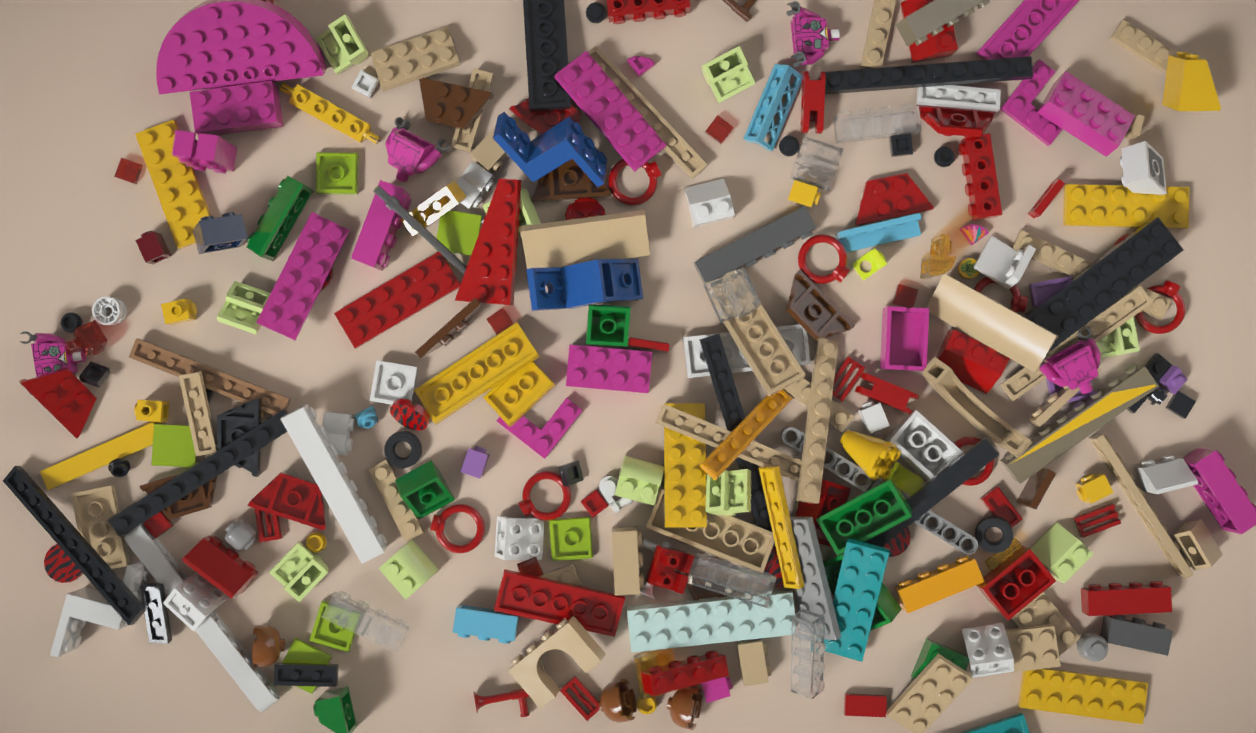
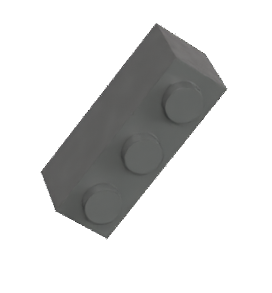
[1100,615,1173,656]

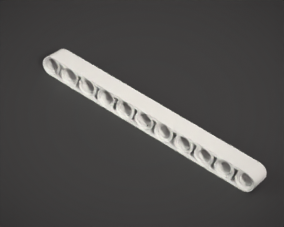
[124,523,280,712]

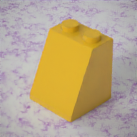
[1162,51,1221,111]

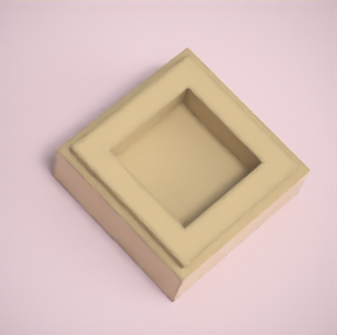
[1124,114,1145,140]

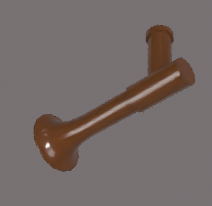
[722,0,757,22]

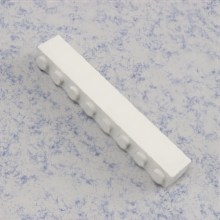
[281,404,387,564]

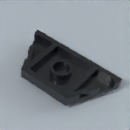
[217,398,261,477]

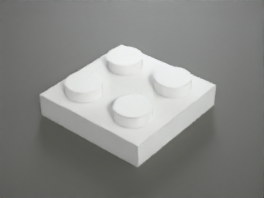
[370,360,418,405]

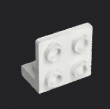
[974,236,1036,290]
[495,516,544,560]
[163,572,229,631]
[962,623,1014,678]

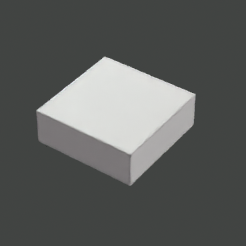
[351,70,379,99]

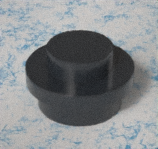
[586,2,606,24]
[779,136,800,157]
[934,147,955,167]
[61,313,83,333]
[1148,387,1167,405]
[108,458,130,477]

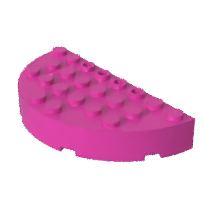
[156,0,327,94]

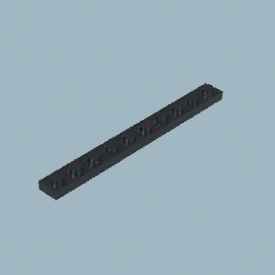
[825,56,1033,94]
[699,333,773,532]
[107,408,288,537]
[3,466,147,626]

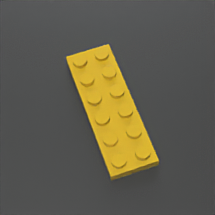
[135,120,211,249]
[1063,184,1189,229]
[415,322,540,425]
[664,403,707,528]
[1018,668,1148,724]

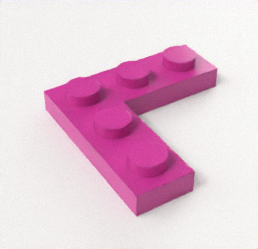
[1000,59,1063,146]
[496,398,583,459]

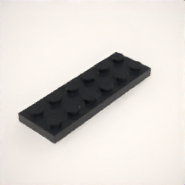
[523,0,571,111]

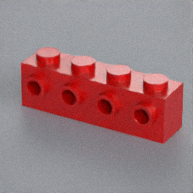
[606,0,691,24]
[959,133,1002,221]
[1081,581,1172,616]
[641,650,729,696]

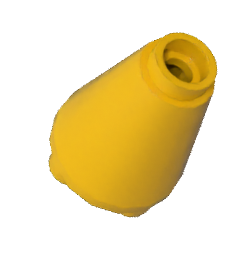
[840,430,901,480]

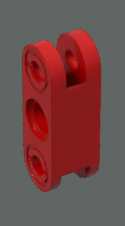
[800,71,826,134]
[855,372,919,414]

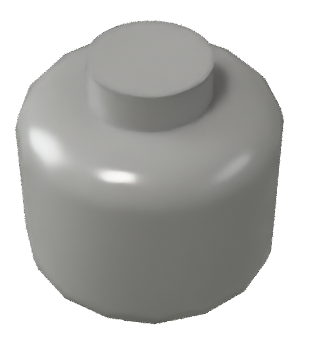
[225,520,257,551]
[1077,632,1108,662]

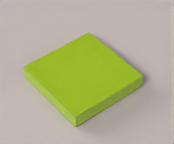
[316,152,359,195]
[435,210,483,256]
[151,424,196,467]
[549,516,593,561]
[309,600,362,652]
[282,637,332,694]

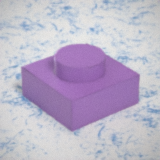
[1159,365,1188,395]

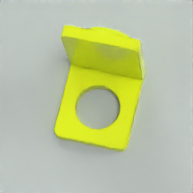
[852,248,887,280]
[886,462,924,496]

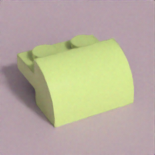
[316,14,368,74]
[701,46,756,103]
[217,281,271,335]
[1096,316,1140,358]
[614,455,664,506]
[706,469,751,516]
[379,539,439,599]
[269,541,329,602]

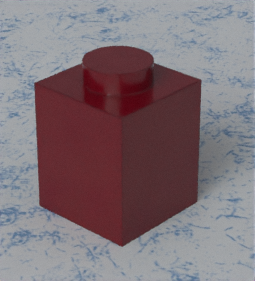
[135,231,171,265]

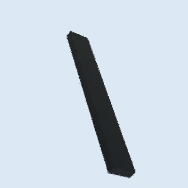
[864,437,1000,547]

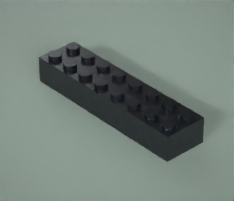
[1023,217,1184,352]

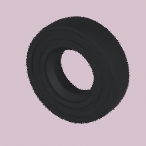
[384,431,422,468]
[975,516,1013,553]

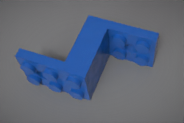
[493,112,607,187]
[526,259,643,311]

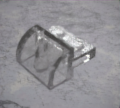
[790,136,843,191]
[704,267,761,323]

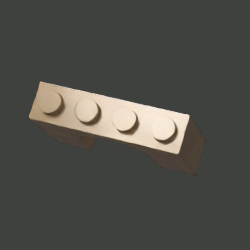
[508,616,606,709]

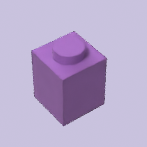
[460,445,490,479]

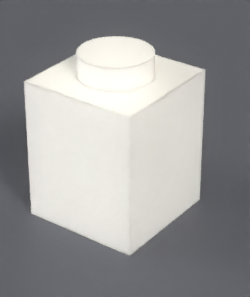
[858,400,890,434]

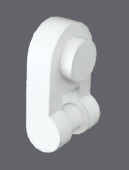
[599,476,633,514]

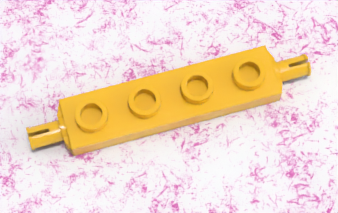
[280,83,380,144]

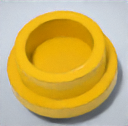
[306,532,327,553]
[637,693,657,715]

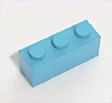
[453,604,519,644]

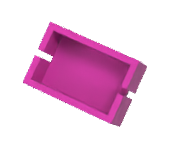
[172,130,237,174]
[880,306,929,371]

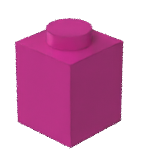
[701,677,733,703]

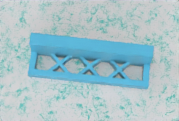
[743,64,803,151]
[835,213,922,253]

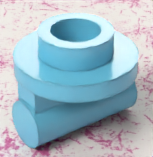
[354,405,378,428]

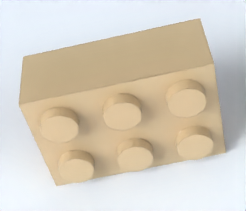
[612,526,644,595]

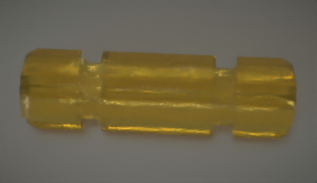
[985,538,1022,570]

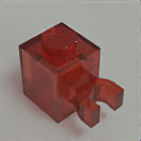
[64,320,108,356]

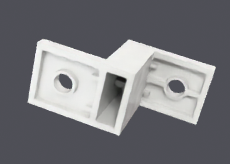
[50,561,151,657]

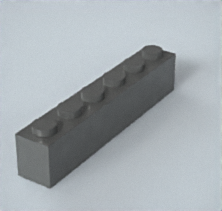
[694,206,816,287]

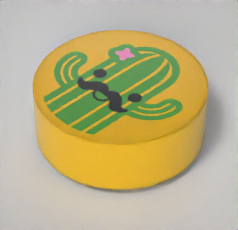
[958,258,979,279]

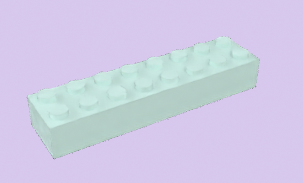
[627,589,797,653]

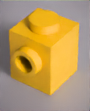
[788,180,821,208]
[161,299,197,325]
[134,399,170,422]
[1075,473,1114,504]

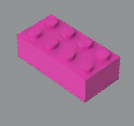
[1037,71,1135,157]
[190,81,284,136]
[351,180,412,271]
[566,345,652,393]
[1183,448,1256,534]

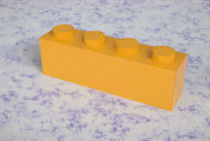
[894,555,985,613]

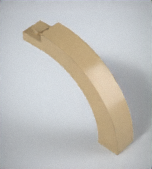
[922,357,1032,458]

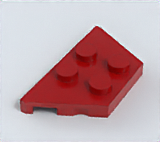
[509,98,582,135]
[915,105,995,138]
[855,173,934,226]
[19,367,97,439]
[247,472,326,531]

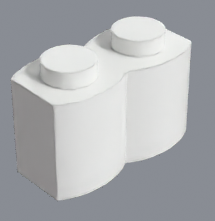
[457,161,495,210]
[322,411,355,456]

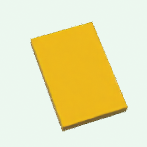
[483,361,555,427]

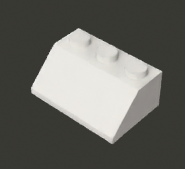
[885,410,963,482]

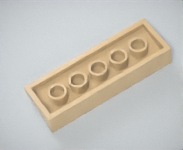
[520,210,650,269]
[926,274,1058,373]
[646,489,775,574]

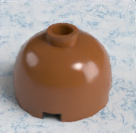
[252,625,285,668]
[599,679,637,723]
[667,687,703,730]

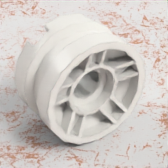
[92,296,127,326]

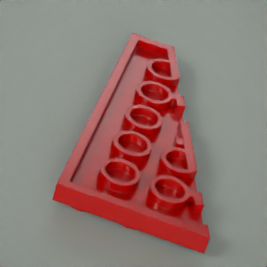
[454,179,522,305]

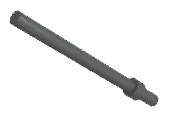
[373,185,467,274]

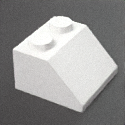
[1120,141,1167,195]
[684,178,735,228]
[1135,455,1198,494]

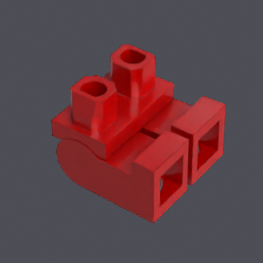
[645,545,695,594]

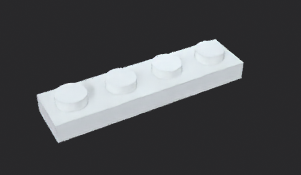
[916,85,1001,112]

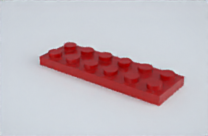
[334,252,460,349]
[494,569,625,637]

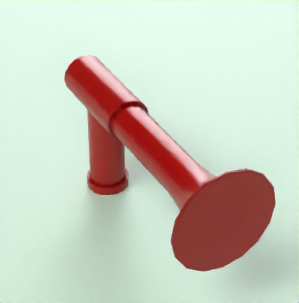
[474,689,530,717]

